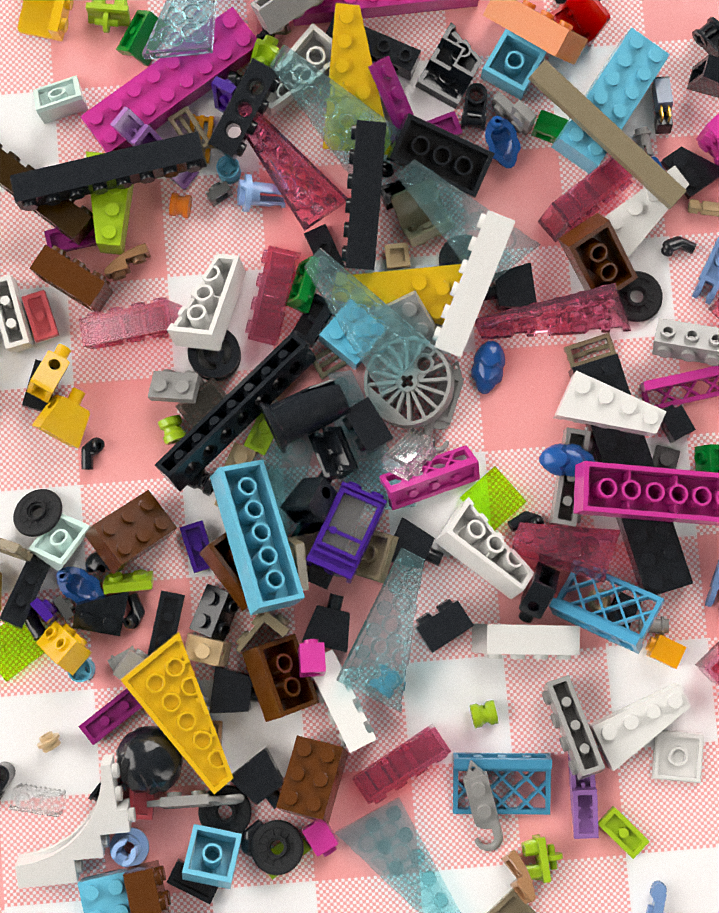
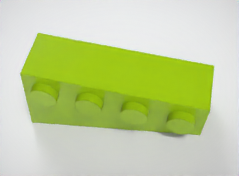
[86,151,134,255]

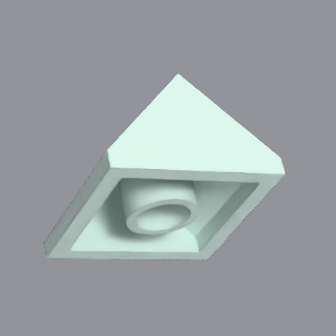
[33,75,88,124]
[28,513,91,571]

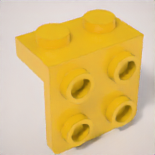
[17,0,74,42]

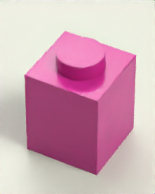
[298,639,326,677]
[302,821,339,857]

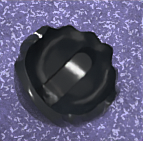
[116,726,183,795]

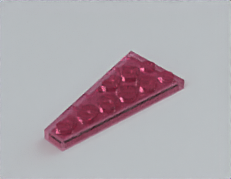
[239,105,347,231]
[475,283,631,339]

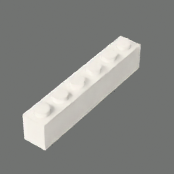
[432,210,515,357]

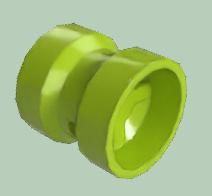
[158,415,187,445]
[469,700,499,729]

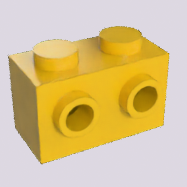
[36,621,92,675]

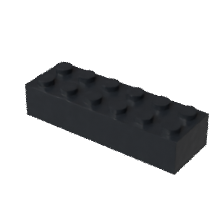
[341,120,387,270]

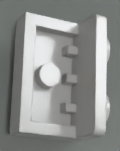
[148,369,205,404]

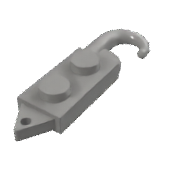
[421,361,465,453]
[463,760,503,851]
[147,790,244,809]

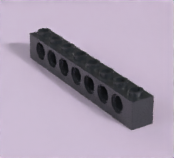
[155,332,317,492]

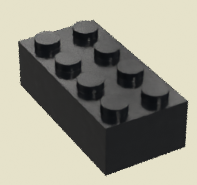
[386,113,495,198]

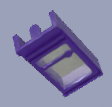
[306,481,387,584]

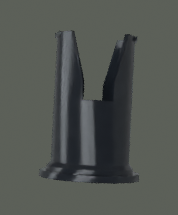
[259,379,351,453]

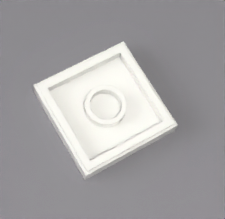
[651,730,704,783]

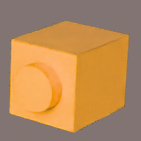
[645,634,687,669]

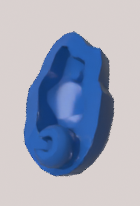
[485,116,521,168]
[471,341,505,394]
[539,443,595,477]
[56,566,105,604]

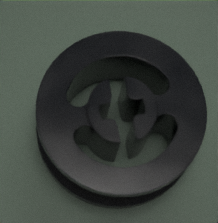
[187,330,241,382]

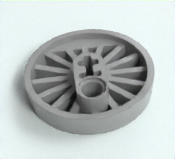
[364,338,455,429]

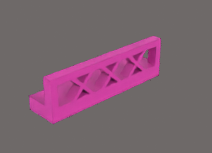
[639,366,719,409]
[379,445,480,511]

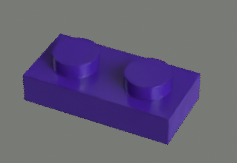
[211,76,237,113]
[180,520,210,573]
[30,597,59,624]

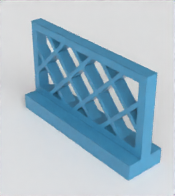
[549,561,665,654]
[453,752,552,815]

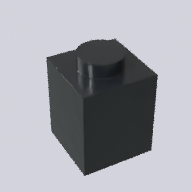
[660,404,696,443]

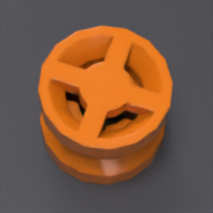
[169,192,192,218]

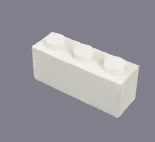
[0,274,35,354]

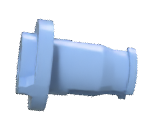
[237,174,287,212]
[110,827,149,867]

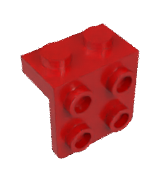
[550,0,611,47]

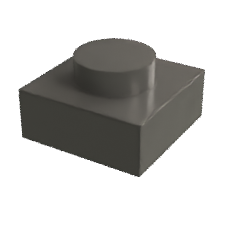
[206,181,233,207]
[652,445,681,469]
[52,595,75,623]

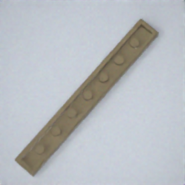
[528,60,687,209]

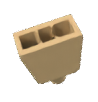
[185,633,232,667]

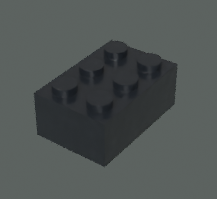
[414,599,474,653]

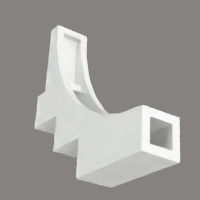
[15,754,136,889]

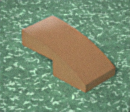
[501,849,536,904]

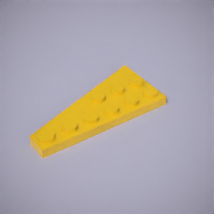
[322,3,391,155]
[331,264,463,325]
[120,632,233,794]

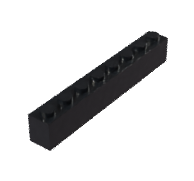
[10,131,207,211]

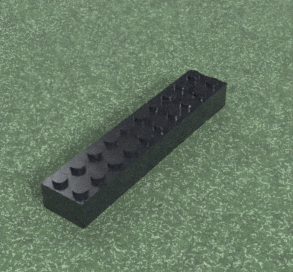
[568,353,693,595]

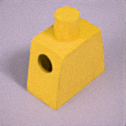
[26,344,71,403]
[32,387,90,448]

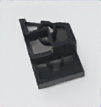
[415,22,482,109]

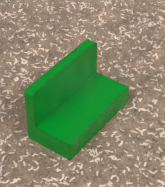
[116,10,169,66]
[531,110,568,144]

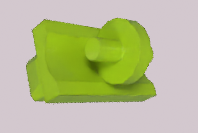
[85,0,131,33]
[250,35,279,69]
[521,834,563,883]

